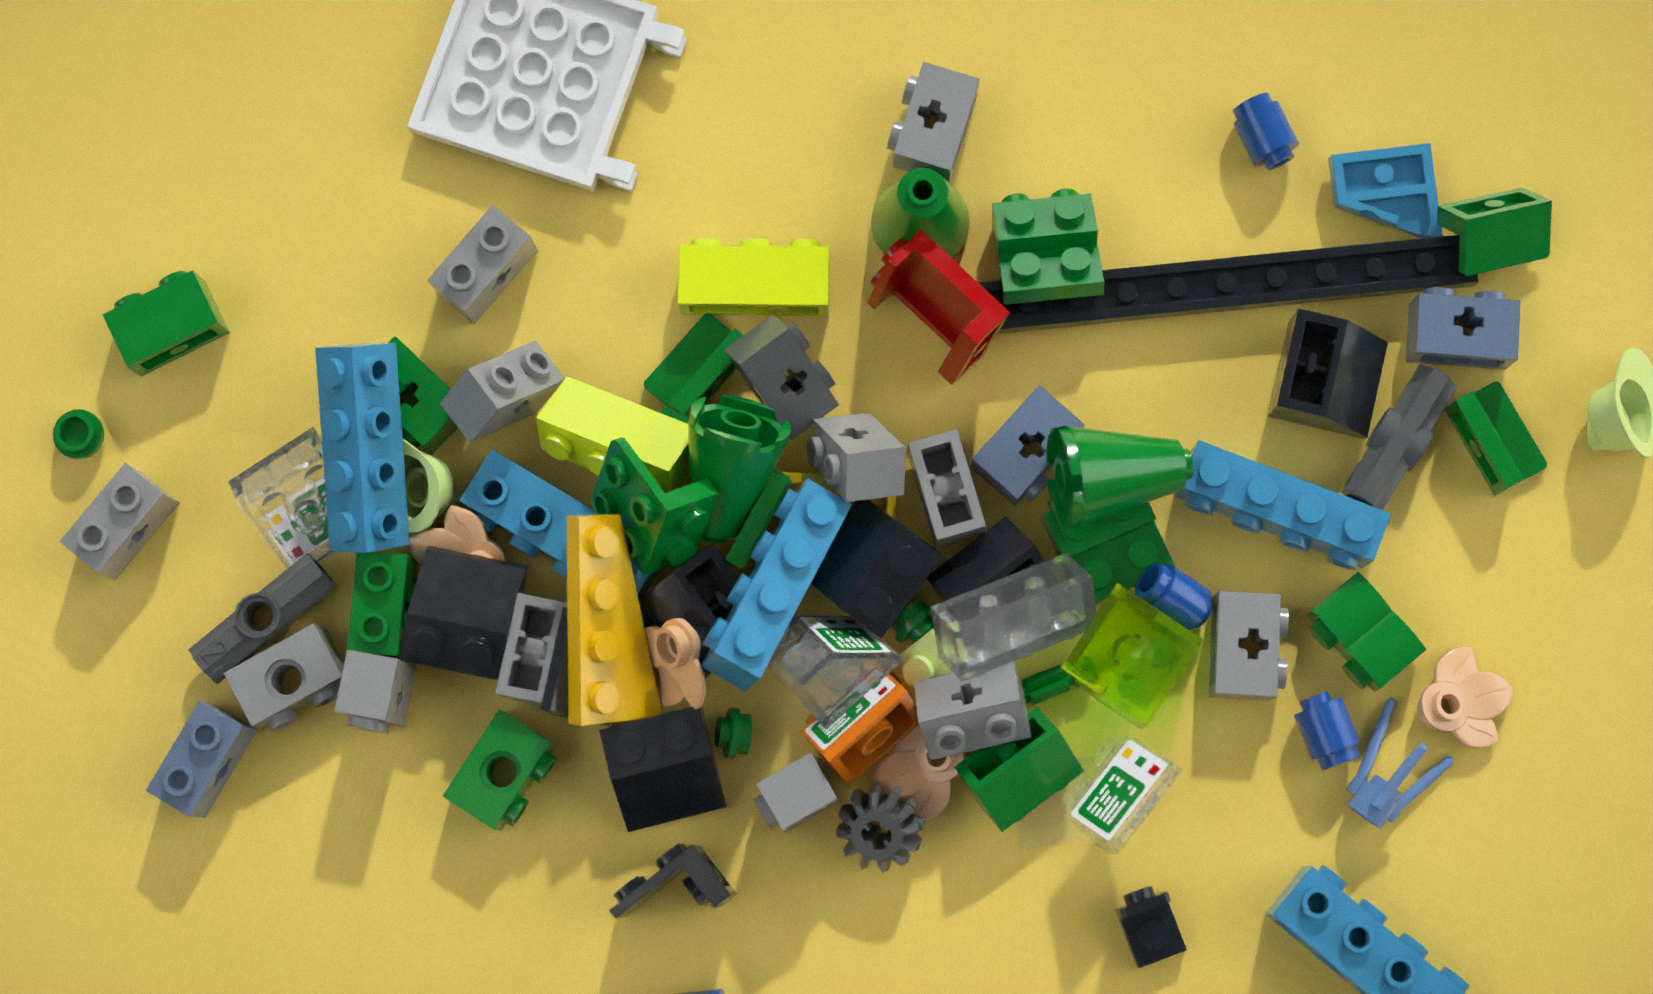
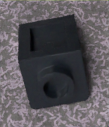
[1115,885,1187,968]

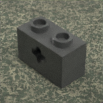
[724,314,839,440]

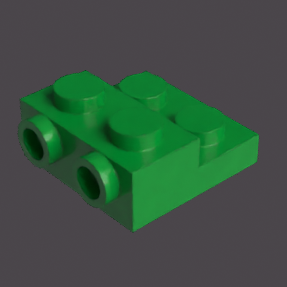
[992,188,1104,305]
[1040,500,1176,610]

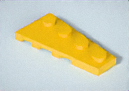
[566,514,662,726]

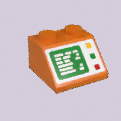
[800,663,919,787]

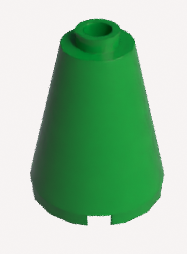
[871,168,970,258]
[688,395,791,543]
[1046,425,1193,528]

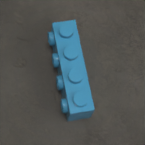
[315,343,410,553]
[1174,440,1391,570]
[459,449,661,600]
[701,479,852,692]
[1265,865,1470,994]

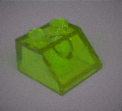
[1060,582,1204,729]

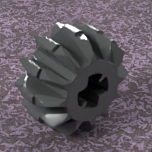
[836,782,925,873]

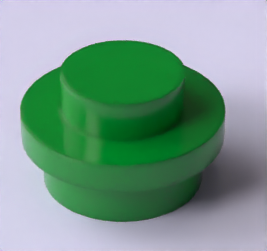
[53,409,104,459]
[891,598,938,644]
[715,707,752,759]

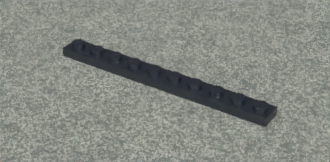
[978,235,1479,334]

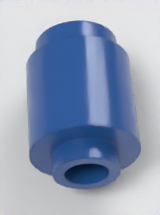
[1233,92,1299,170]
[1135,562,1212,632]
[1294,691,1361,771]

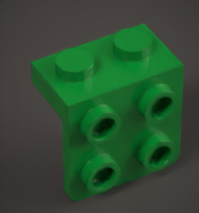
[592,437,719,576]

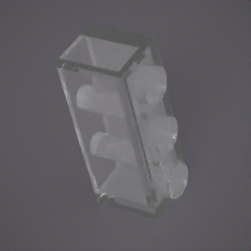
[931,553,1098,682]

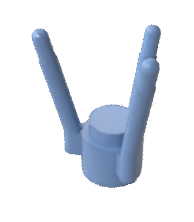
[1346,698,1454,829]

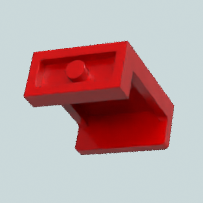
[867,230,1010,385]

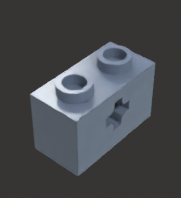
[1406,287,1521,370]
[970,385,1085,506]
[146,701,257,818]

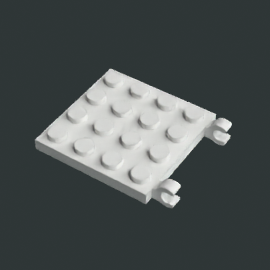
[407,0,687,192]

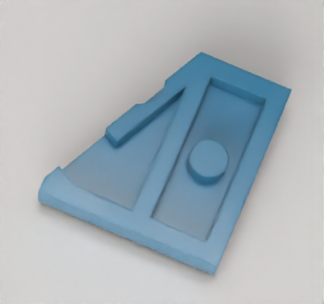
[1328,143,1443,238]

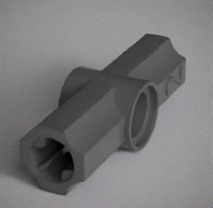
[1341,364,1458,510]
[188,553,337,684]

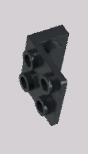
[609,843,737,919]

